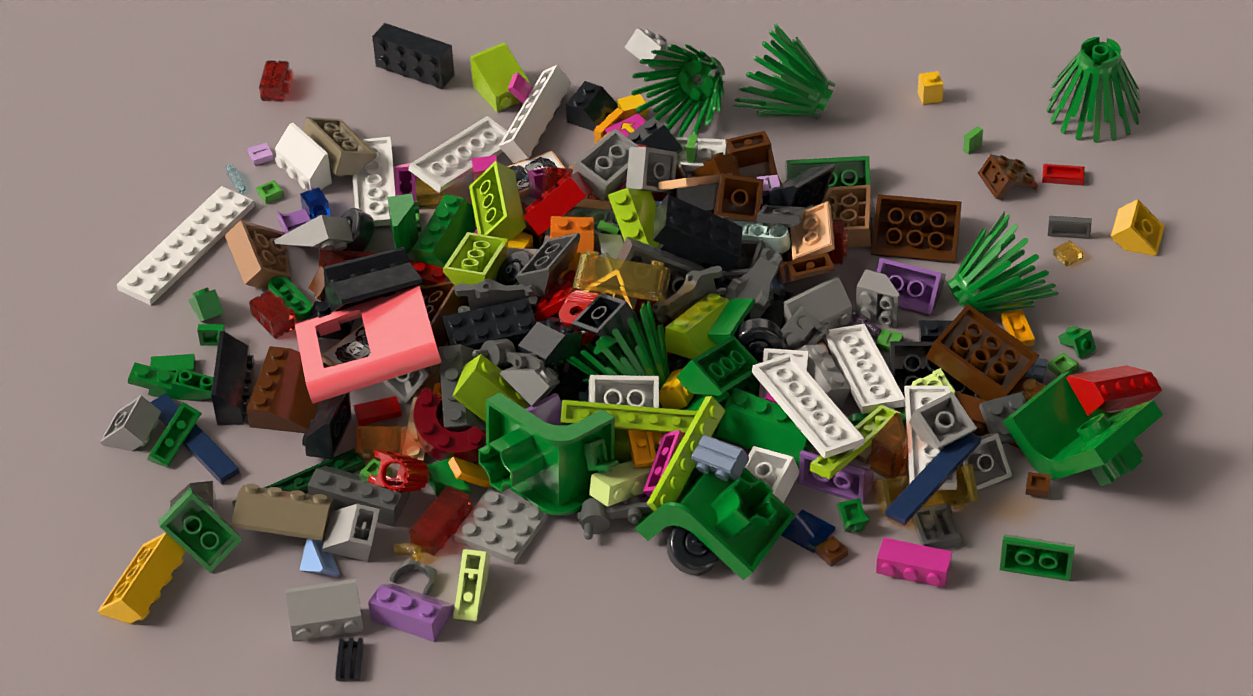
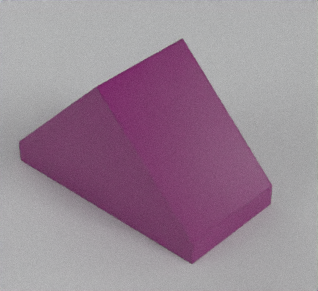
[395,167,418,201]

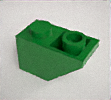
[188,287,224,322]
[427,458,471,505]

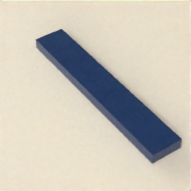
[150,394,240,484]
[885,433,981,526]

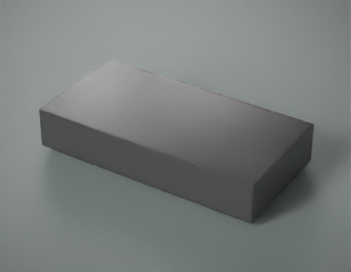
[1048,215,1092,239]

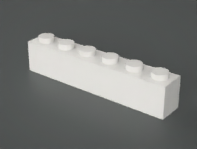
[499,65,572,163]

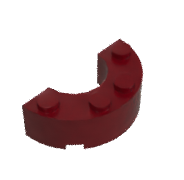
[413,387,486,463]

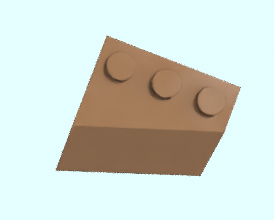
[821,185,873,249]
[225,220,291,288]

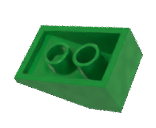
[387,193,422,255]
[158,488,243,573]

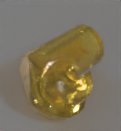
[394,543,425,562]

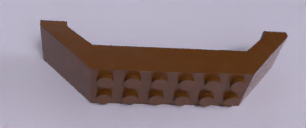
[726,131,835,285]

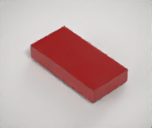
[1042,164,1085,186]
[353,396,402,426]

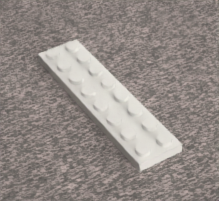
[117,186,255,305]

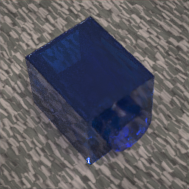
[300,187,330,220]

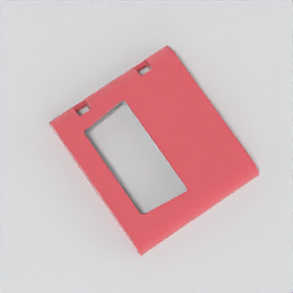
[295,285,442,404]

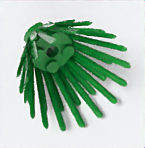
[733,23,835,119]
[1047,37,1141,143]
[631,44,725,137]
[947,211,1059,313]
[565,301,670,404]

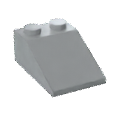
[572,129,639,201]
[274,215,353,251]

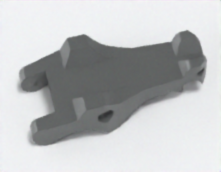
[725,248,783,320]
[652,266,727,326]
[454,279,538,313]

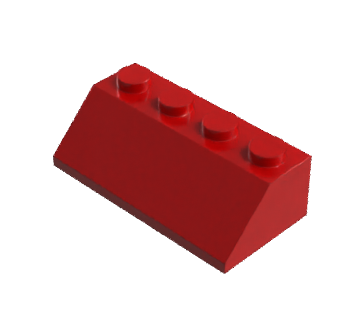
[1066,365,1162,416]

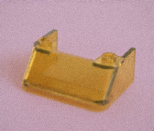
[573,250,671,304]
[871,464,979,521]

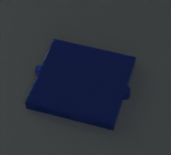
[781,509,836,553]

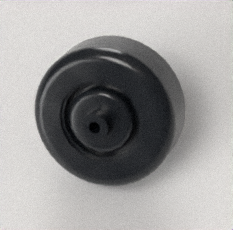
[332,208,374,259]
[496,250,534,286]
[734,318,785,363]
[667,526,720,575]

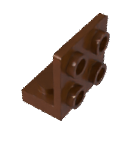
[978,154,1038,200]

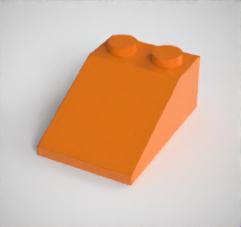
[550,216,594,281]

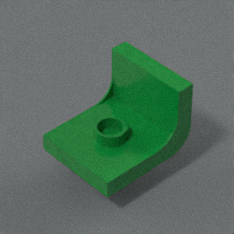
[1002,371,1163,486]
[479,392,615,516]
[635,465,795,580]

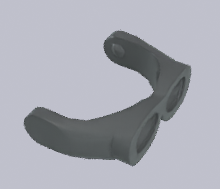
[390,558,437,596]

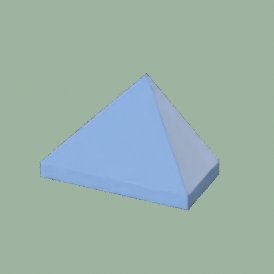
[300,539,340,577]

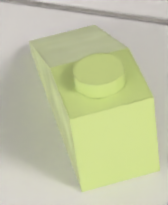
[453,549,490,622]

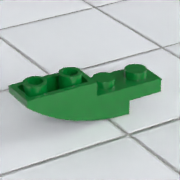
[128,362,213,400]

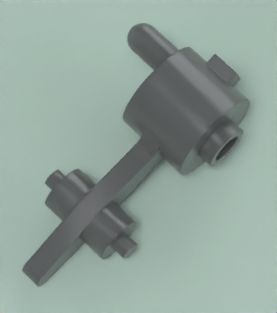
[472,339,544,369]
[578,496,654,540]

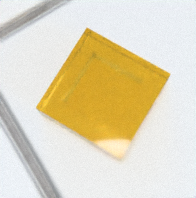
[1053,240,1084,267]

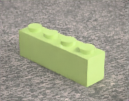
[589,450,658,507]

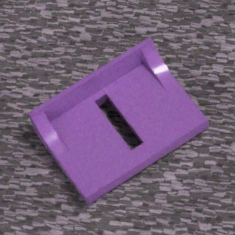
[277,209,311,234]

